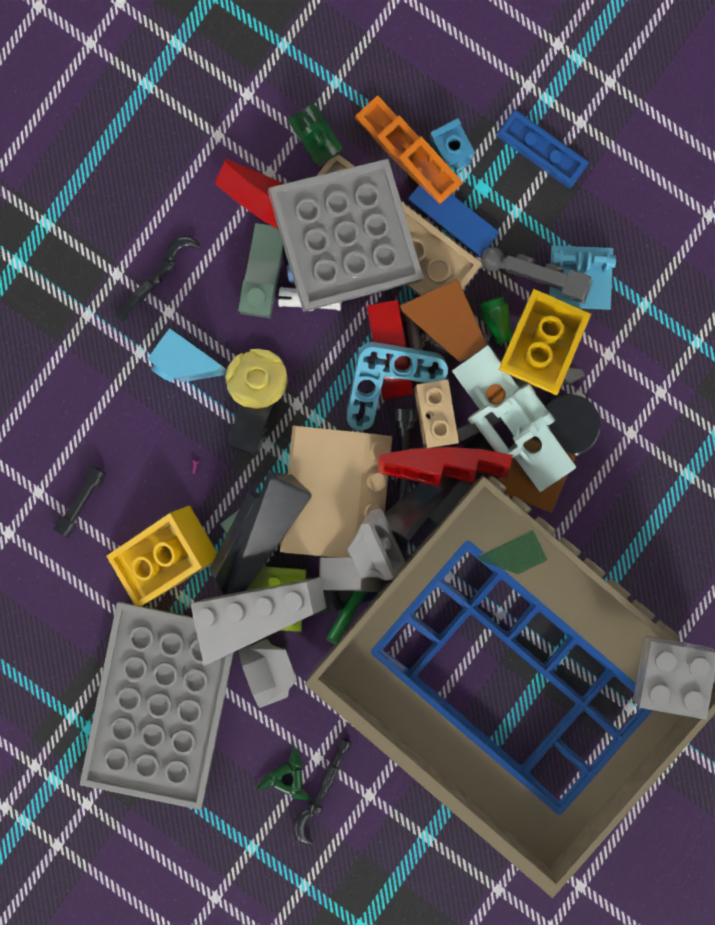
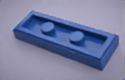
[496,109,590,189]
[408,185,499,258]

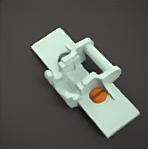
[452,345,576,492]

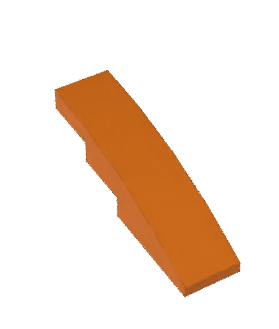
[355,95,463,204]

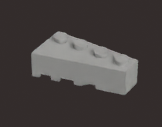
[191,577,327,666]

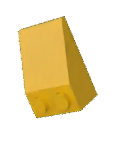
[498,289,591,395]
[107,505,217,607]

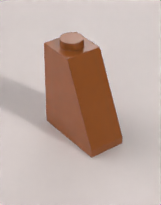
[399,279,487,362]

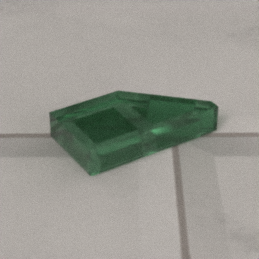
[477,530,547,574]

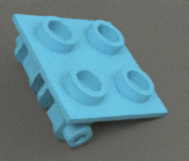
[549,245,616,310]

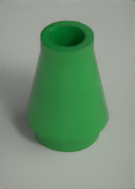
[479,296,512,344]

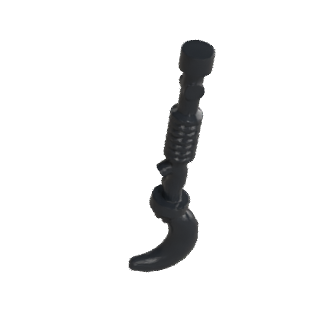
[114,236,200,322]
[292,738,352,846]

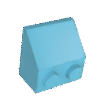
[147,328,227,382]

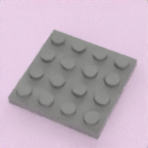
[268,159,424,312]

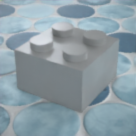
[633,635,715,720]

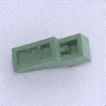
[238,223,284,319]

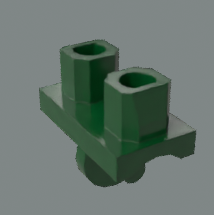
[288,102,343,168]

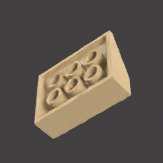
[280,426,392,558]

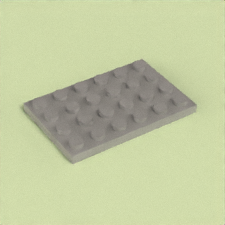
[80,602,234,810]

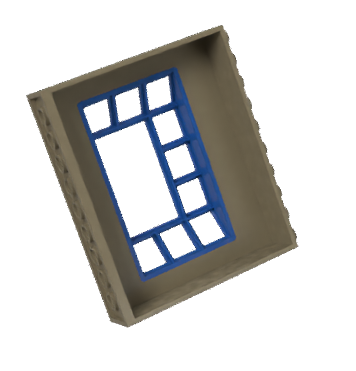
[305,475,715,898]

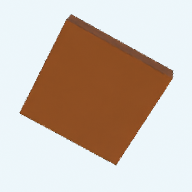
[498,437,576,513]

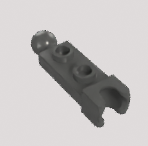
[481,247,593,304]

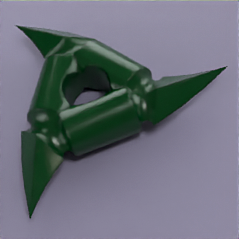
[255,743,314,801]

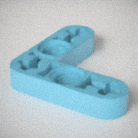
[347,342,448,431]

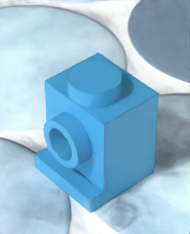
[429,118,475,172]

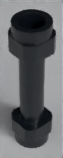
[53,465,107,538]

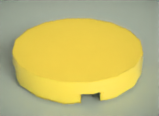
[225,348,288,409]

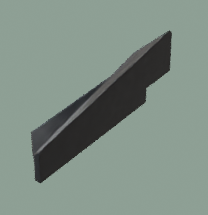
[384,432,495,546]
[209,472,312,595]

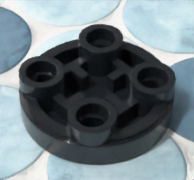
[545,394,601,455]

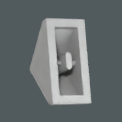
[319,558,382,592]

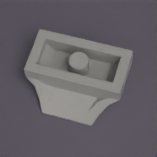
[347,508,406,580]
[238,638,297,708]

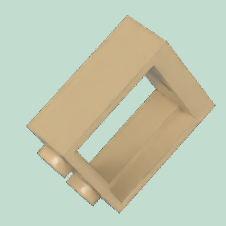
[414,379,459,448]

